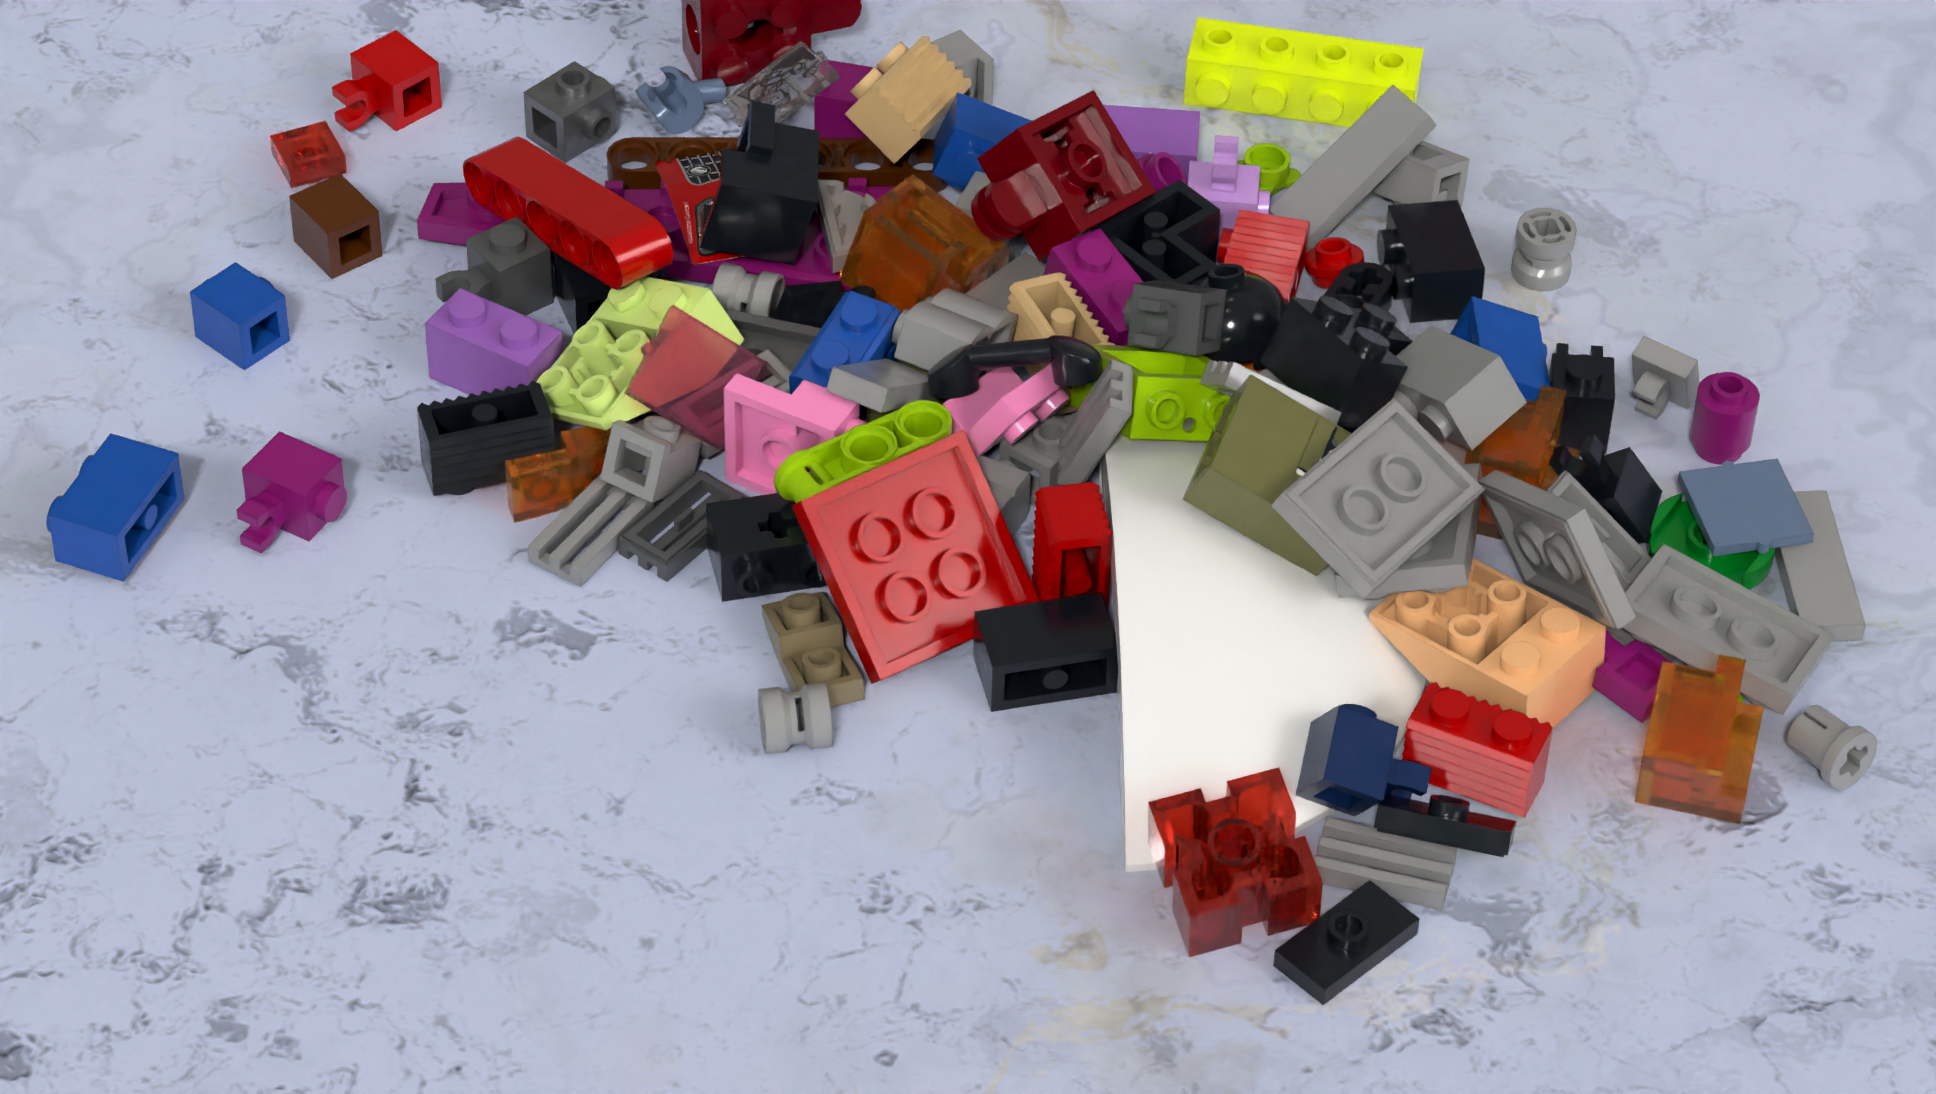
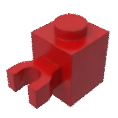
[332,30,442,132]

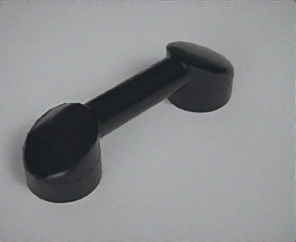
[927,335,1103,399]

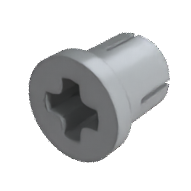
[1787,705,1877,790]

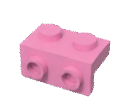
[942,364,1070,458]

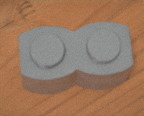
[892,288,1018,377]

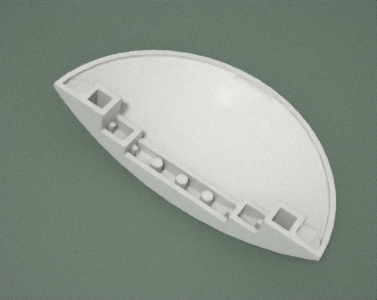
[1096,418,1427,872]

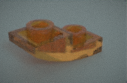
[505,426,611,523]

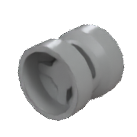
[1511,208,1577,292]
[712,262,785,318]
[758,682,832,754]

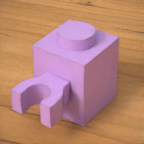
[1188,135,1270,246]

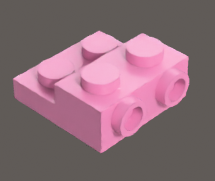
[724,373,868,495]

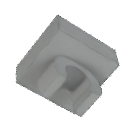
[1631,336,1700,420]

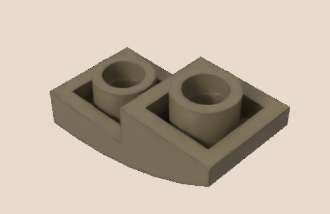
[761,591,865,707]

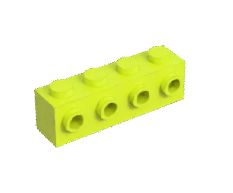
[1184,17,1424,127]

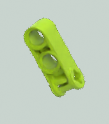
[773,400,952,503]

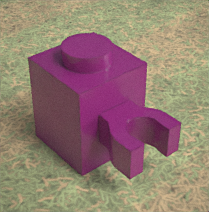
[236,431,347,554]

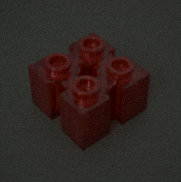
[1148,767,1323,957]

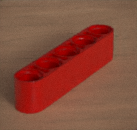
[463,136,673,290]

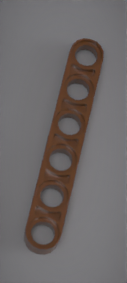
[606,137,948,195]

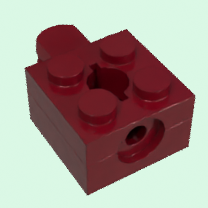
[681,0,862,87]
[971,90,1156,261]

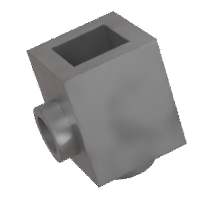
[523,61,616,163]

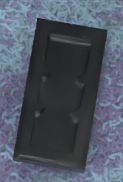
[1374,794,1517,858]
[1273,880,1420,1005]

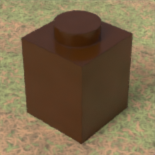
[289,173,383,279]

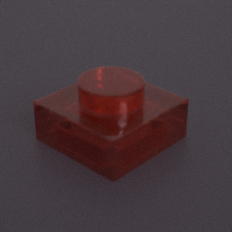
[270,121,347,188]

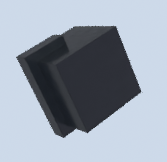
[700,101,819,265]

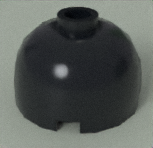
[1190,264,1287,371]

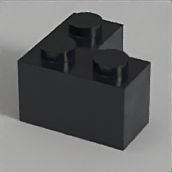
[1091,180,1220,284]
[1259,296,1413,429]

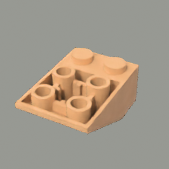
[1369,558,1606,728]

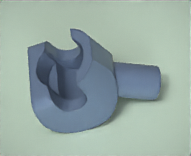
[635,66,726,134]

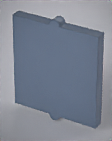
[1677,458,1814,556]

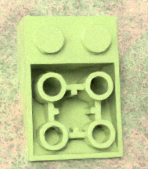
[537,276,745,430]

